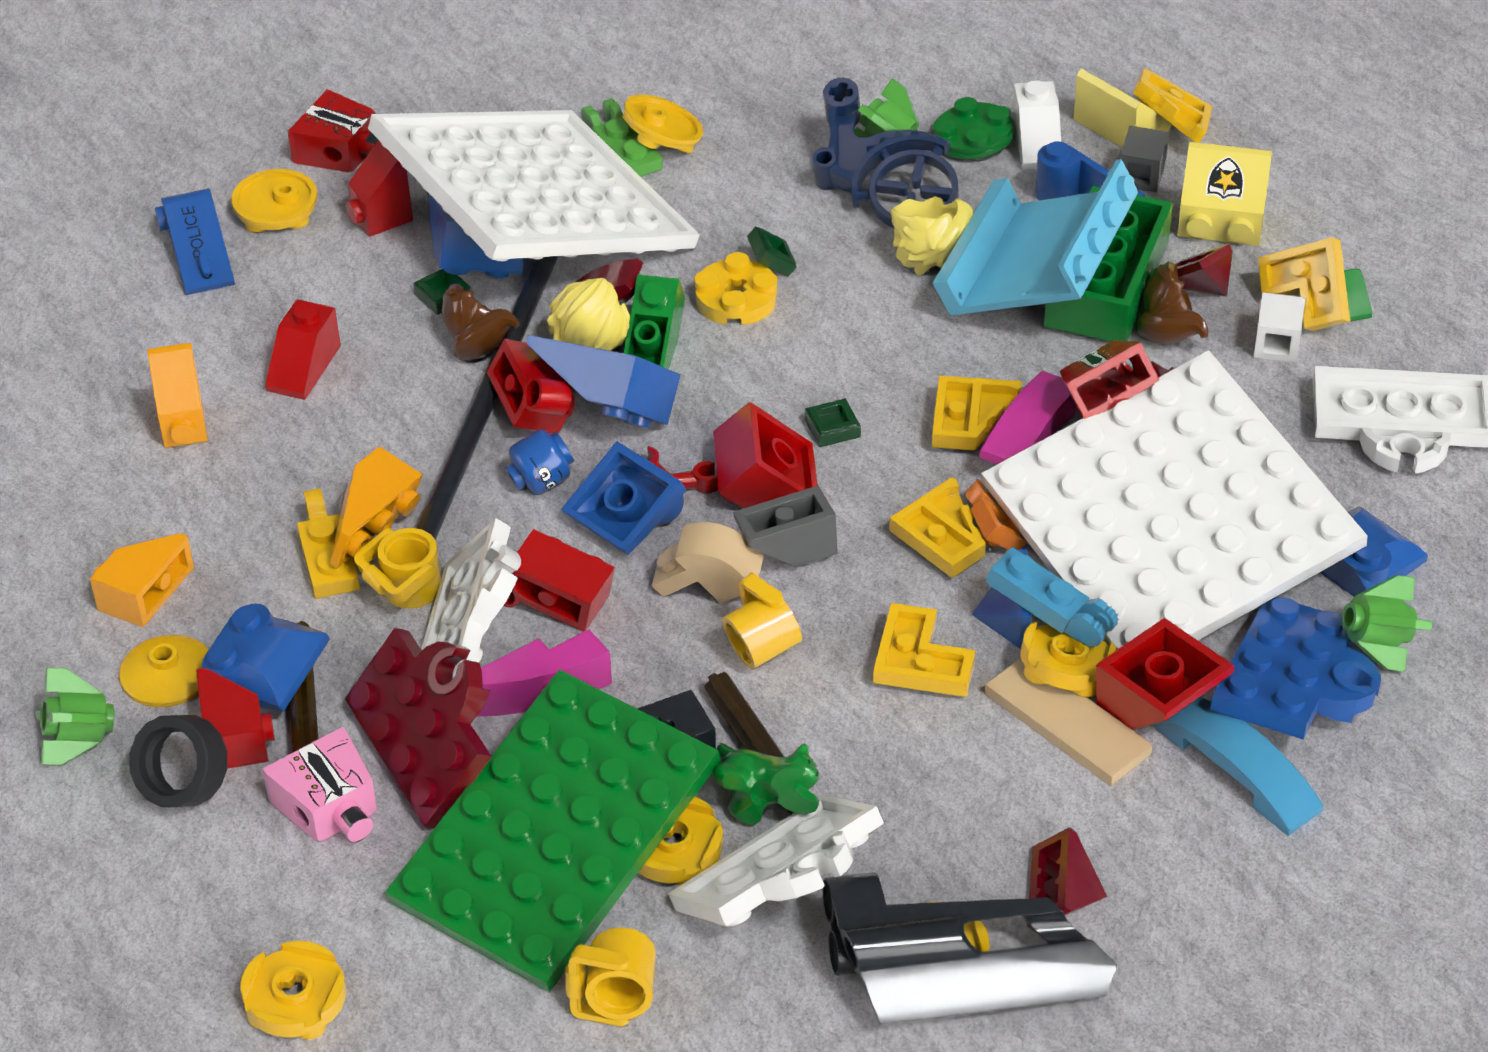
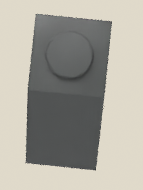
[733,486,838,567]

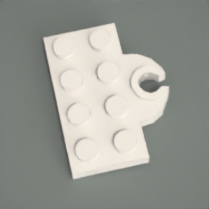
[1313,366,1488,473]
[421,518,521,678]
[668,794,884,927]

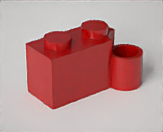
[487,339,575,434]
[503,529,615,632]

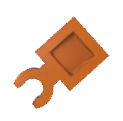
[965,479,1027,550]

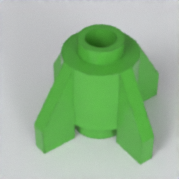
[854,78,919,138]
[1342,575,1433,672]
[36,668,114,765]

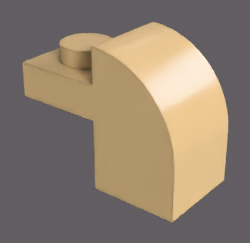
[652,522,764,604]

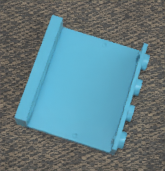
[933,159,1138,316]

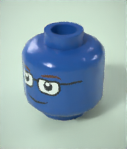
[505,429,574,495]

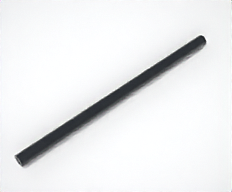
[416,256,558,541]

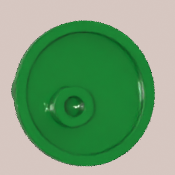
[931,97,1015,159]

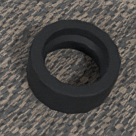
[129,715,227,807]

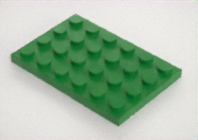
[385,669,721,992]

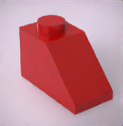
[346,140,413,237]
[265,299,341,400]
[196,668,275,769]

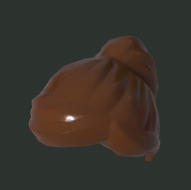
[1136,261,1209,345]
[442,283,520,361]

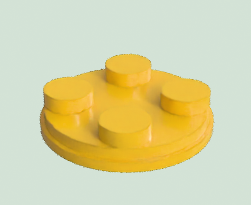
[622,94,704,153]
[231,169,318,233]

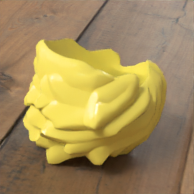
[890,197,973,276]
[547,278,630,351]

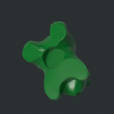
[713,743,819,825]

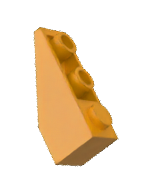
[330,446,423,569]

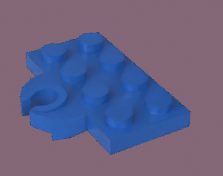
[1210,597,1381,739]

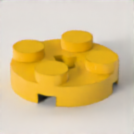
[694,252,778,325]
[1020,621,1117,697]
[637,797,723,886]
[240,941,347,1040]

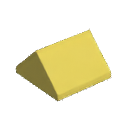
[1074,68,1172,148]

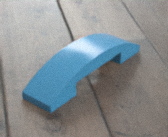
[1152,697,1323,836]

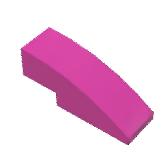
[979,371,1077,464]
[477,629,612,717]

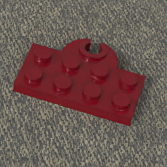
[345,627,492,829]

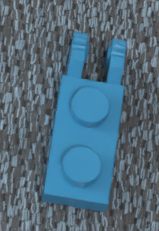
[985,547,1119,648]

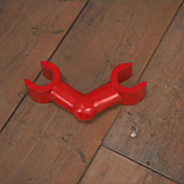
[647,446,718,493]

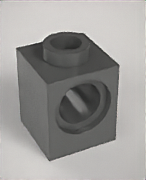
[1120,126,1169,193]

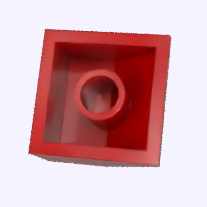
[713,401,818,509]
[1096,617,1234,729]

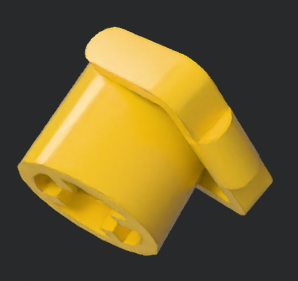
[354,528,441,609]
[722,572,802,670]
[565,927,656,1026]

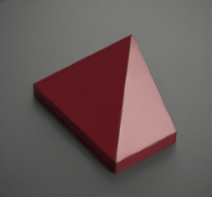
[1175,244,1233,296]
[1027,827,1108,931]

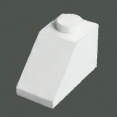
[1012,81,1061,170]

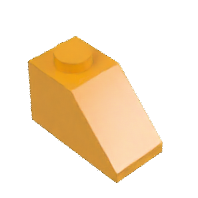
[147,342,208,448]
[90,533,194,628]

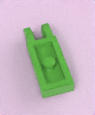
[581,98,663,177]

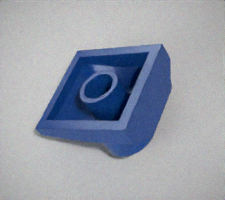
[561,441,687,555]
[1320,507,1428,597]
[202,604,330,712]

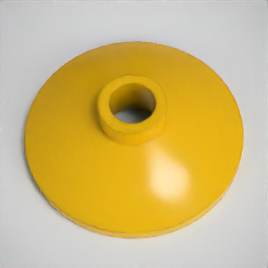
[119,634,209,707]

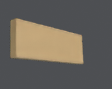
[985,658,1152,786]

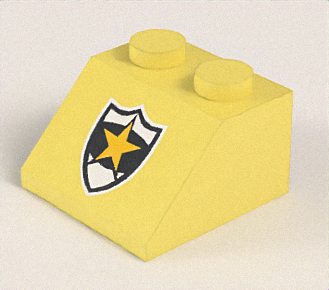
[1177,142,1272,246]

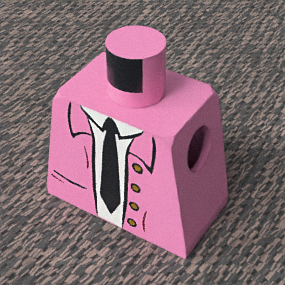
[262,727,377,842]

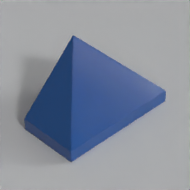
[972,549,1031,649]

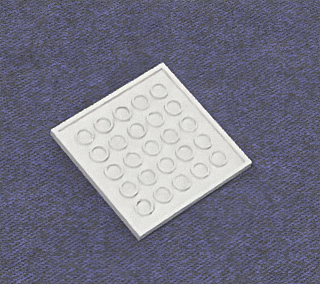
[368,110,700,261]
[981,350,1368,650]

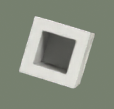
[1254,292,1305,363]

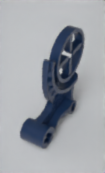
[812,78,959,229]

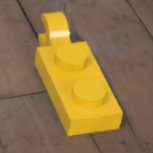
[297,488,360,599]

